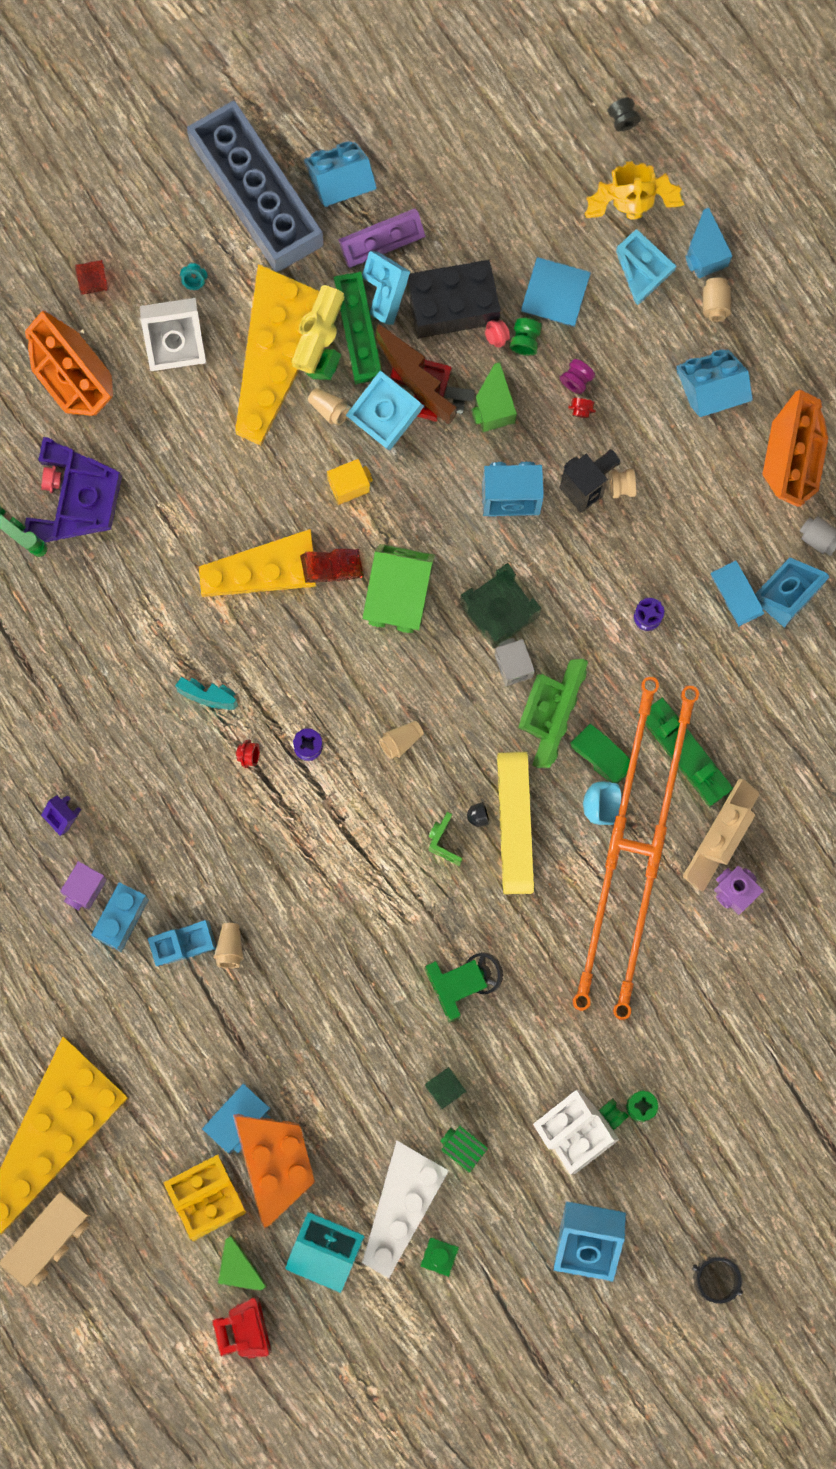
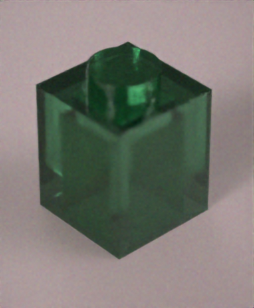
[424,1067,467,1111]

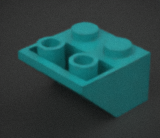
[285,1212,365,1293]

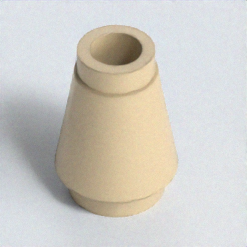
[308,388,351,426]
[379,720,424,759]
[214,923,243,969]

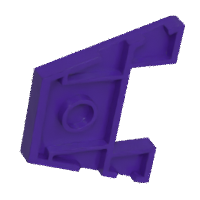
[23,437,122,542]

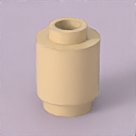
[703,278,731,322]

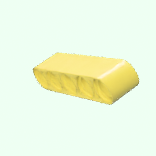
[497,752,534,894]

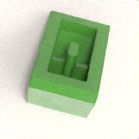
[218,1236,267,1291]

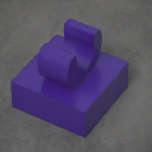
[41,795,81,836]

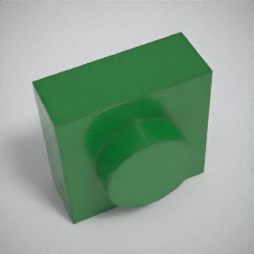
[305,349,341,380]
[420,1237,459,1277]

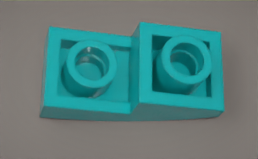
[175,677,238,710]

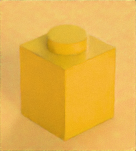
[327,459,373,505]

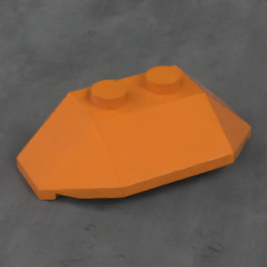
[25,311,113,416]
[762,390,828,507]

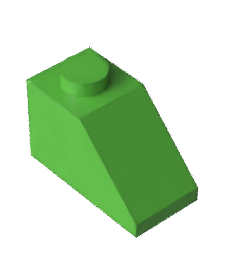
[472,362,517,432]

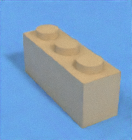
[0,1192,91,1288]

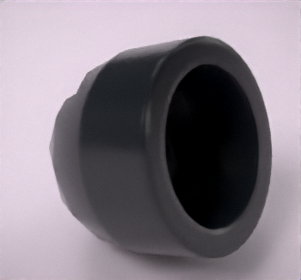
[467,802,490,827]

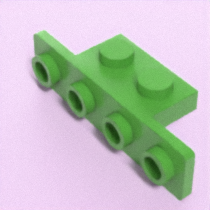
[518,659,588,768]

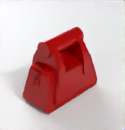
[212,1297,272,1358]

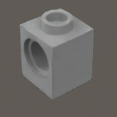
[494,638,535,686]

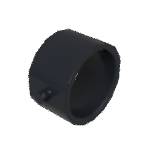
[692,1257,743,1304]

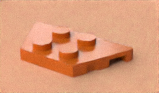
[233,1114,315,1228]

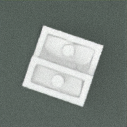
[533,1090,619,1175]

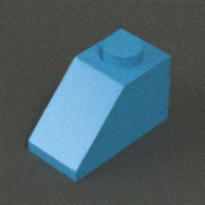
[686,208,732,279]

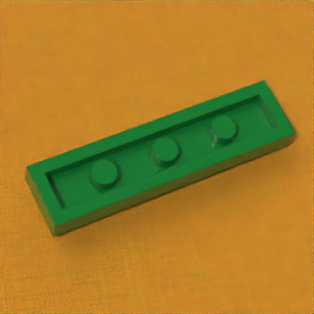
[334,272,381,385]

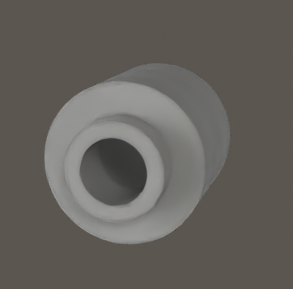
[800,516,836,556]

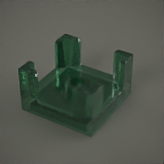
[459,563,542,649]

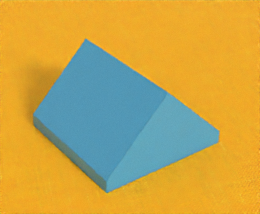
[755,557,829,628]

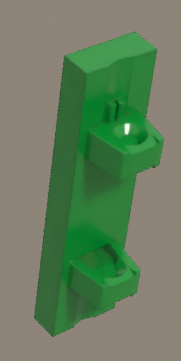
[639,697,733,808]

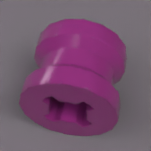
[560,359,596,395]

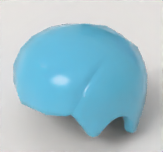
[582,781,622,825]

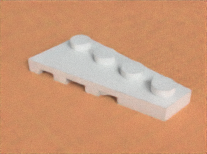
[362,1141,449,1278]

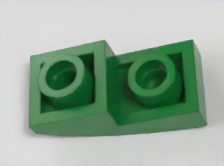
[570,723,630,784]

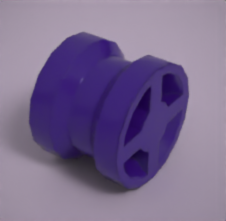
[633,598,665,631]
[293,728,323,761]

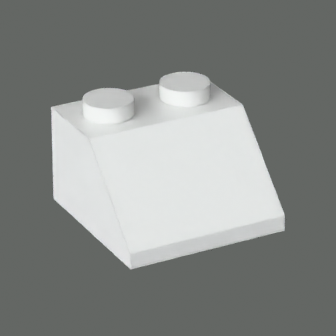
[140,298,206,371]

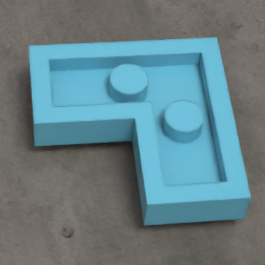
[362,251,410,325]

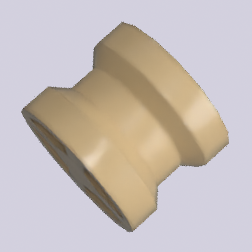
[609,468,636,498]

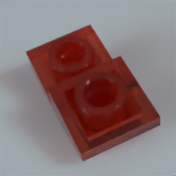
[300,548,364,583]

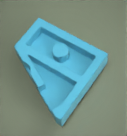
[616,229,676,305]

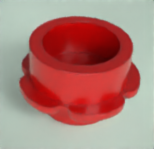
[568,398,596,418]
[236,739,260,768]

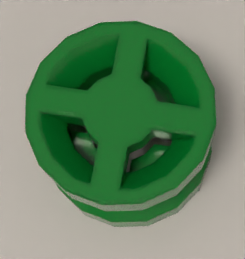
[626,1091,659,1122]
[598,1098,629,1131]

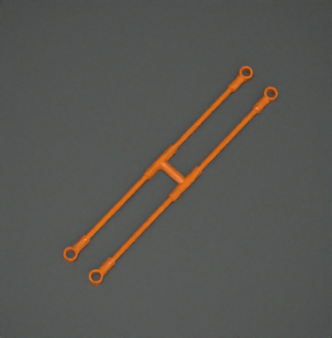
[572,677,699,1020]

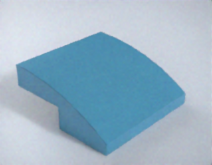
[521,257,591,327]

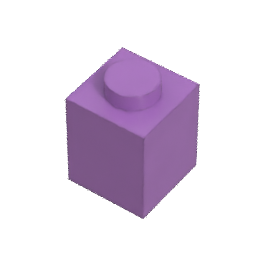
[60,861,107,911]

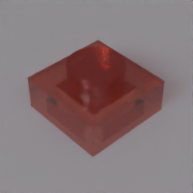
[75,260,109,295]

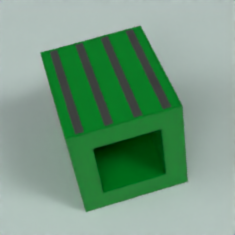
[440,1126,489,1173]

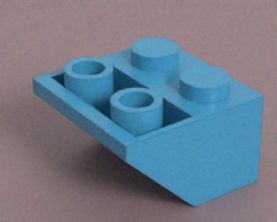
[304,141,377,207]
[676,349,753,417]

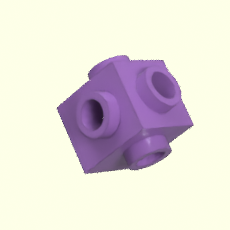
[714,866,763,915]

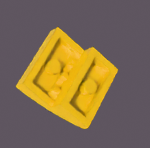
[163,1154,247,1242]

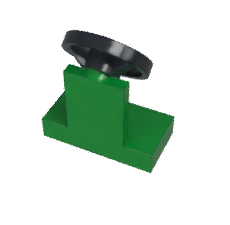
[424,952,503,1023]

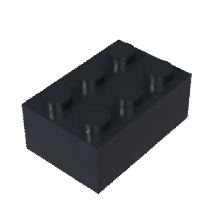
[407,259,501,339]

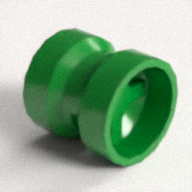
[510,318,542,356]

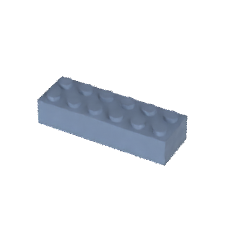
[187,100,323,273]

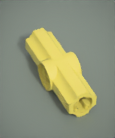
[291,286,344,373]

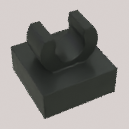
[445,386,475,414]

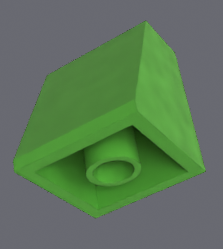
[362,544,435,633]

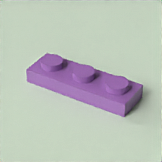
[338,208,426,268]

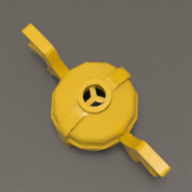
[584,161,684,220]

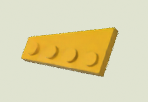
[199,529,316,597]

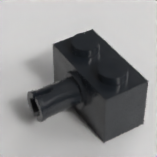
[560,449,621,514]

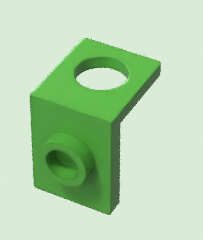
[428,812,463,867]

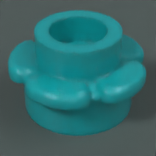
[180,263,208,290]

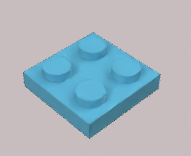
[346,370,424,451]

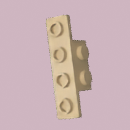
[683,779,759,891]

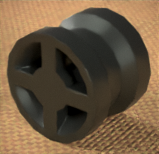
[607,97,641,132]

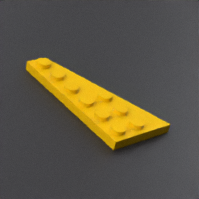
[235,264,319,446]
[0,1036,129,1234]

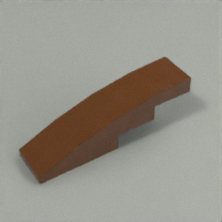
[376,324,457,425]

